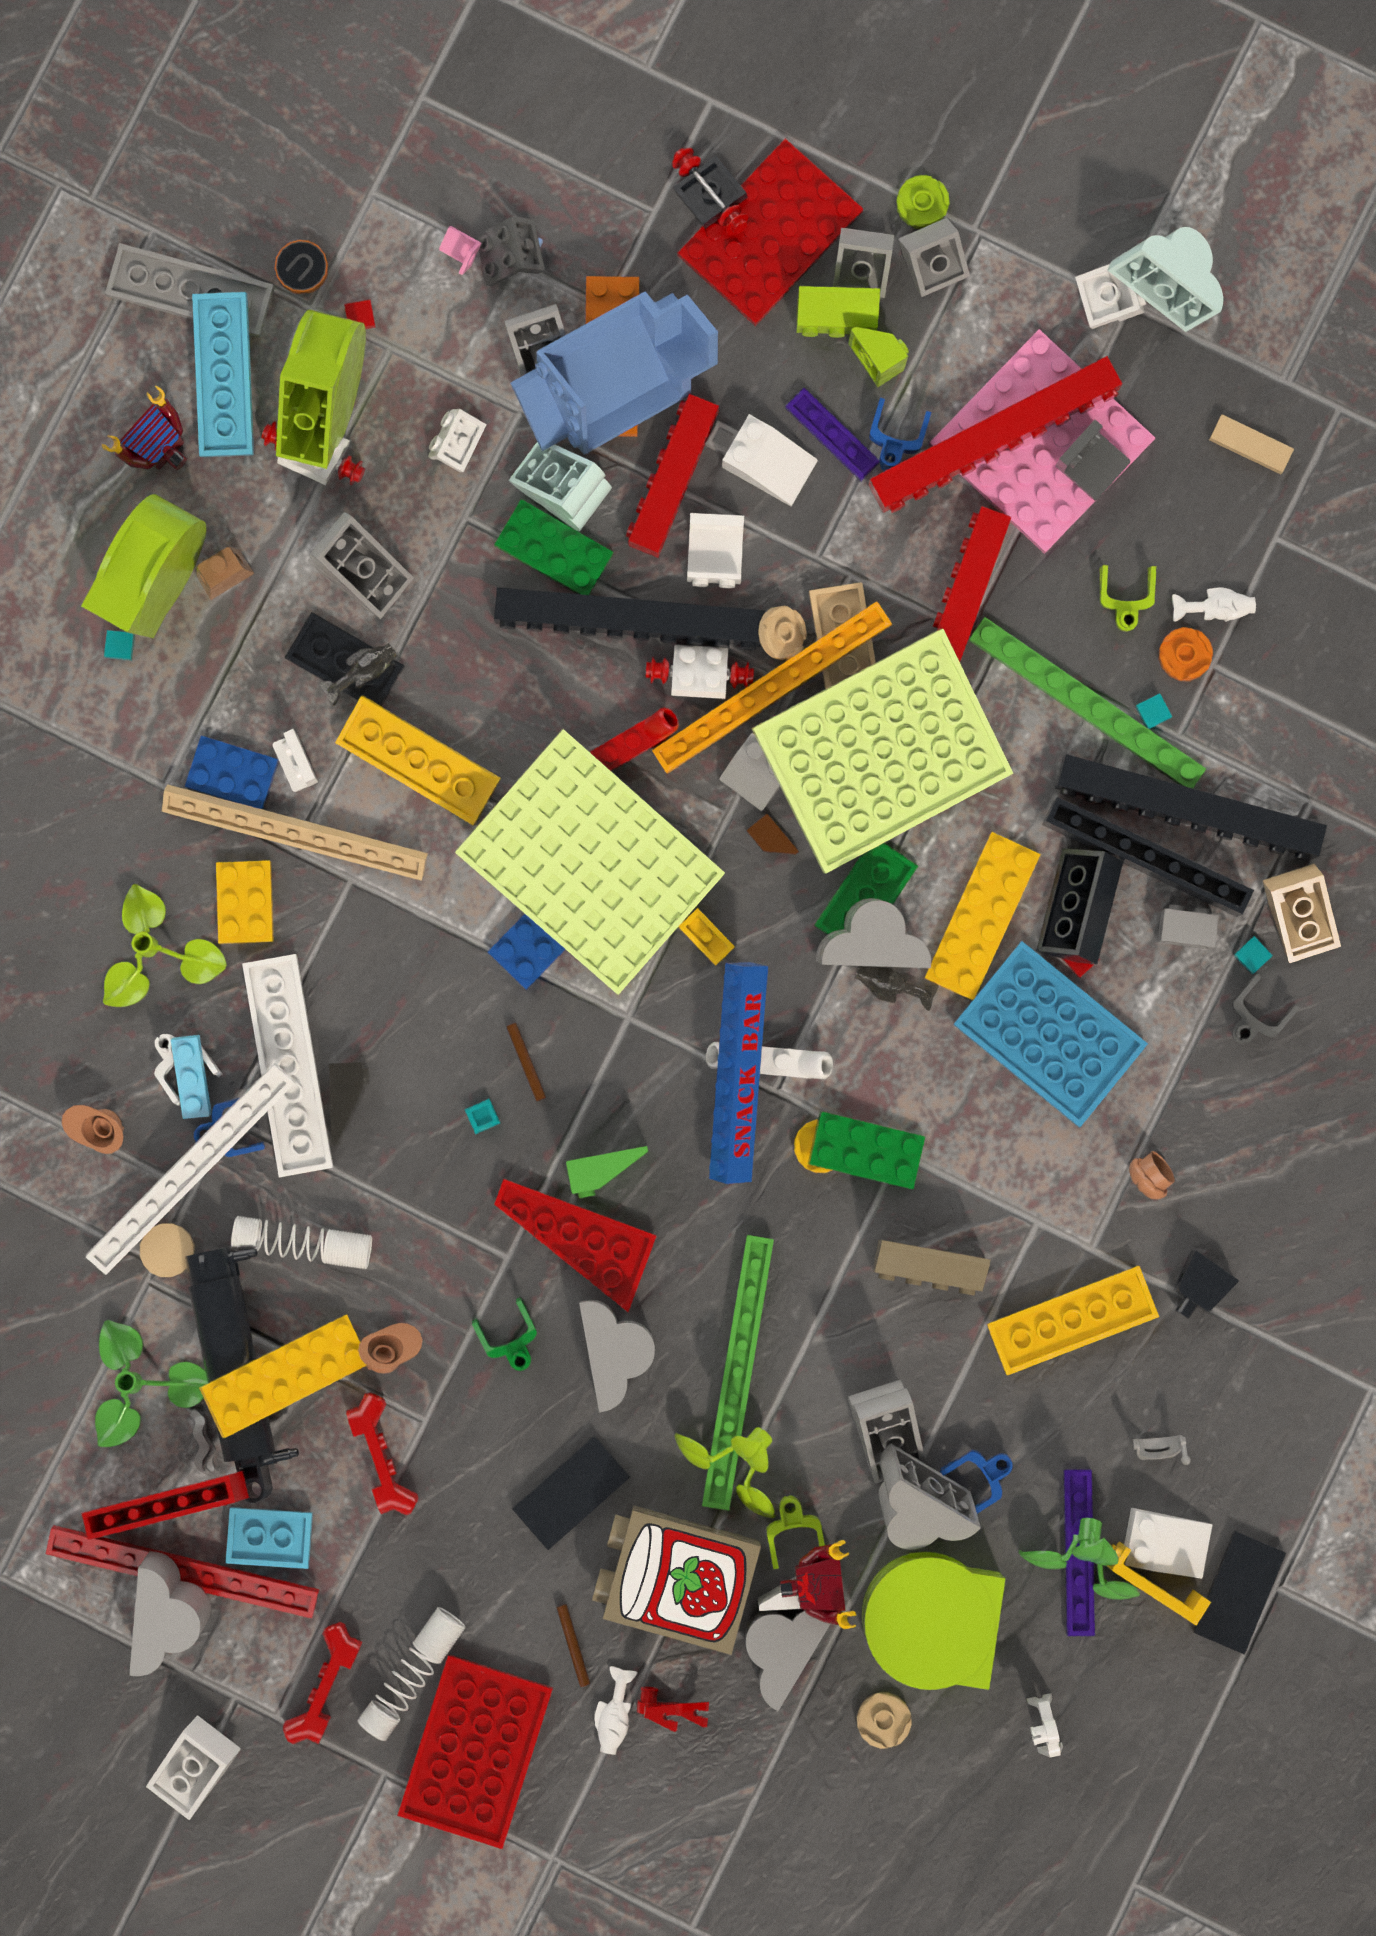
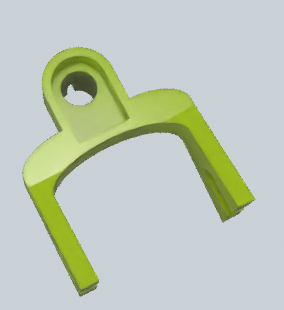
[1099,565,1157,632]
[766,1495,825,1569]

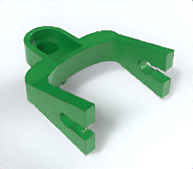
[472,1297,537,1371]

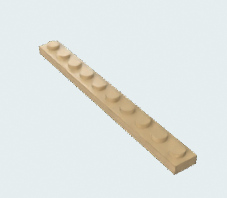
[162,784,428,881]

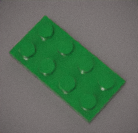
[494,499,614,595]
[808,1111,925,1189]

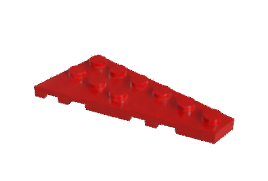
[494,1179,657,1312]

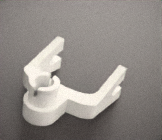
[154,1034,222,1106]
[1027,1693,1063,1758]

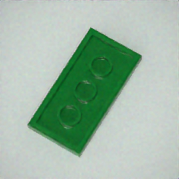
[814,843,918,935]

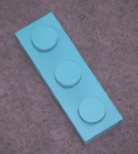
[171,1035,212,1119]

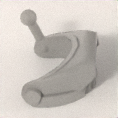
[1132,1435,1191,1465]

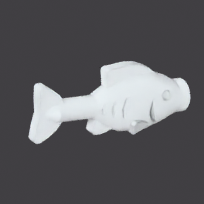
[1172,588,1256,622]
[594,1666,638,1755]

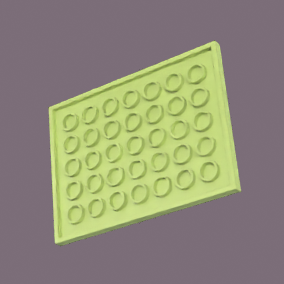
[751,629,1013,874]

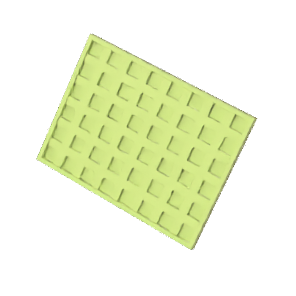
[455,729,725,995]

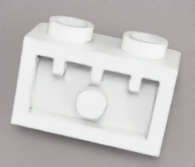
[428,409,487,472]
[273,729,318,792]

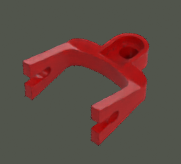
[637,1686,709,1732]

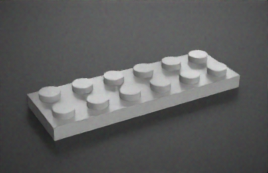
[105,243,275,338]

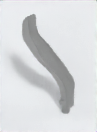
[186,1407,216,1473]

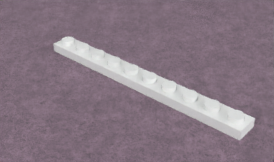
[86,1063,295,1275]

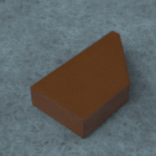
[746,814,799,855]

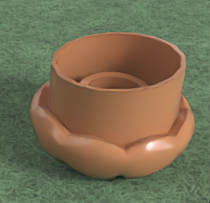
[1129,1151,1175,1199]

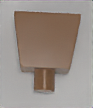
[196,546,254,600]

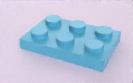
[226,1507,313,1569]

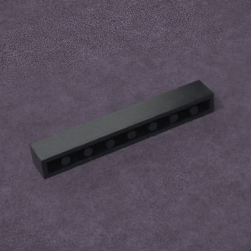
[1042,797,1254,917]

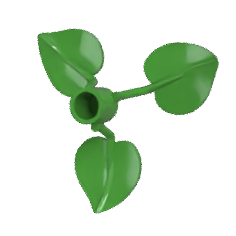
[95,1320,208,1447]
[1018,1518,1140,1600]

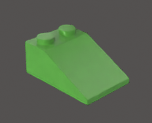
[566,1146,648,1198]

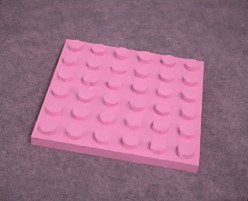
[929,329,1155,554]

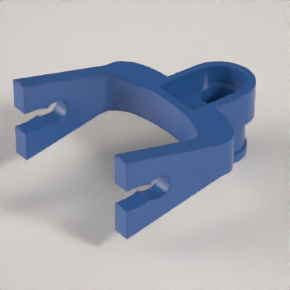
[869,398,931,471]
[194,1098,265,1157]
[940,1450,1013,1514]

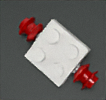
[261,421,365,485]
[646,645,754,699]

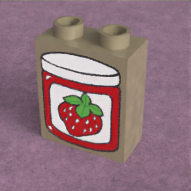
[592,1505,761,1655]

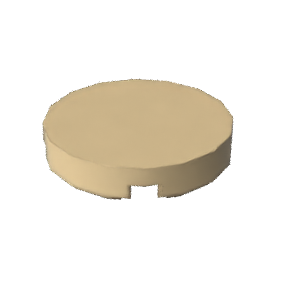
[758,605,807,660]
[140,1223,195,1277]
[857,1692,912,1749]

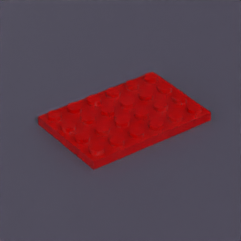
[677,138,863,327]
[397,1654,553,1849]

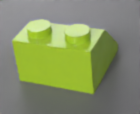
[848,327,909,387]

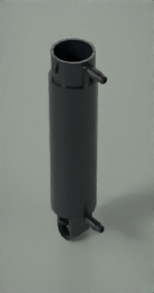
[185,1247,299,1503]

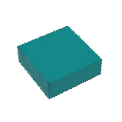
[104,630,135,661]
[1135,693,1172,729]
[1234,936,1273,974]
[465,1099,500,1134]

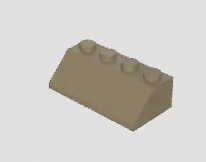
[873,1239,991,1296]

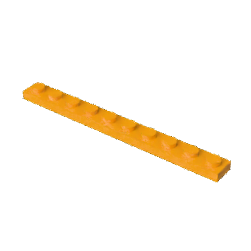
[652,601,892,774]

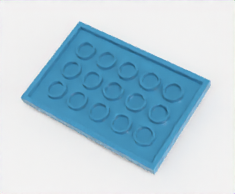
[953,941,1148,1128]

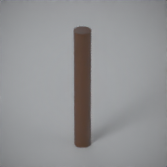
[506,1023,546,1102]
[556,1604,590,1687]

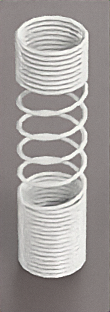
[231,1216,372,1270]
[358,1607,466,1741]

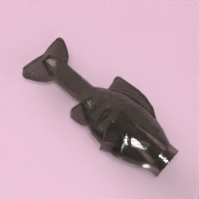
[319,643,398,706]
[854,966,939,1011]

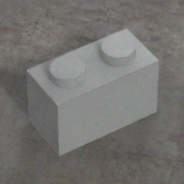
[1157,905,1219,950]

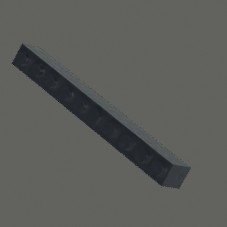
[494,587,765,650]
[1055,754,1327,862]

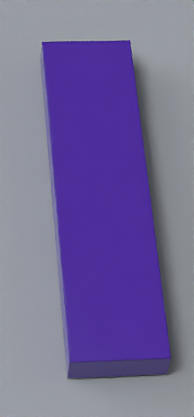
[785,388,880,482]

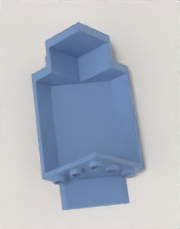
[510,291,718,455]

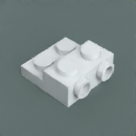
[1075,264,1147,329]

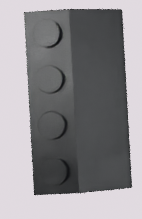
[1036,848,1124,965]

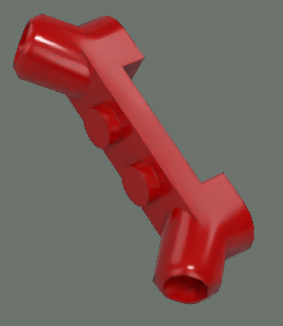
[590,707,679,772]
[346,1392,419,1516]
[283,1622,362,1744]

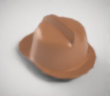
[62,1105,124,1154]
[358,1323,423,1374]

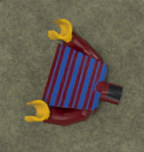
[102,386,187,470]

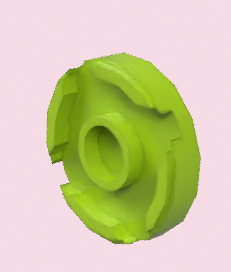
[896,175,950,229]

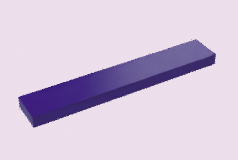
[1063,1469,1095,1636]

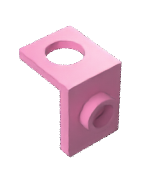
[439,226,482,275]

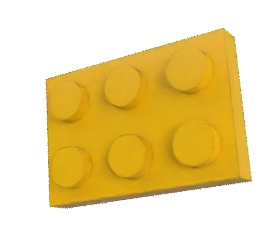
[216,861,274,944]

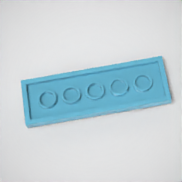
[192,292,254,457]

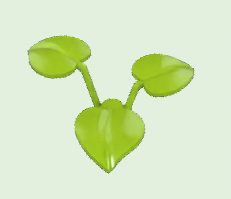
[103,884,227,1007]
[674,1427,776,1518]

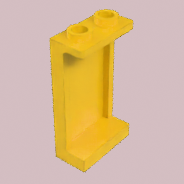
[1106,1541,1211,1625]

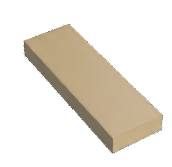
[1209,415,1294,474]

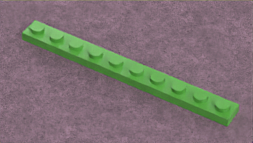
[969,617,1206,788]
[702,1235,774,1511]

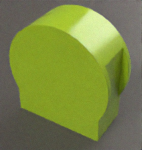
[276,310,366,469]
[81,494,206,638]
[862,1551,1006,1690]

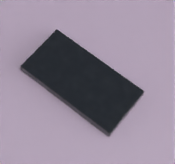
[284,612,405,706]
[512,1435,630,1550]
[1193,1530,1286,1655]

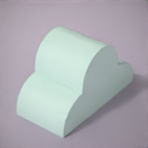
[1108,227,1223,332]
[508,442,612,531]

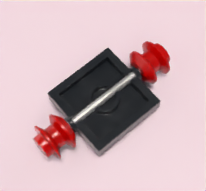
[672,148,748,235]

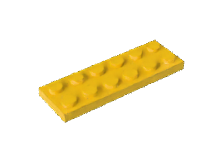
[335,696,501,825]
[924,832,1041,1001]
[986,1266,1159,1375]
[199,1315,366,1438]

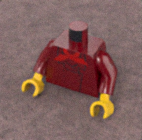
[780,1540,856,1629]

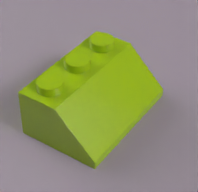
[796,286,880,338]

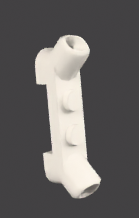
[706,1042,833,1079]

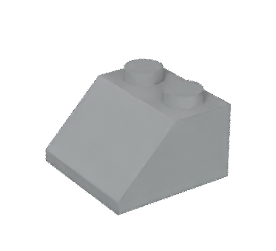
[899,218,970,297]
[833,228,894,298]
[719,733,780,812]

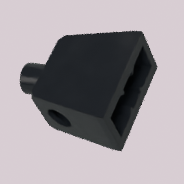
[1174,1250,1239,1319]

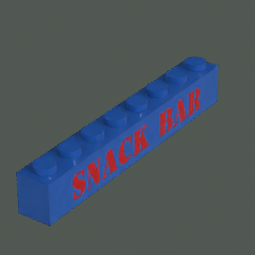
[709,962,768,1184]

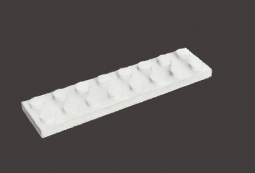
[242,954,334,1177]

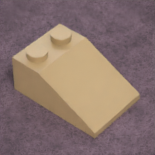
[1263,864,1341,963]

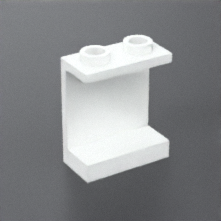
[687,513,744,588]

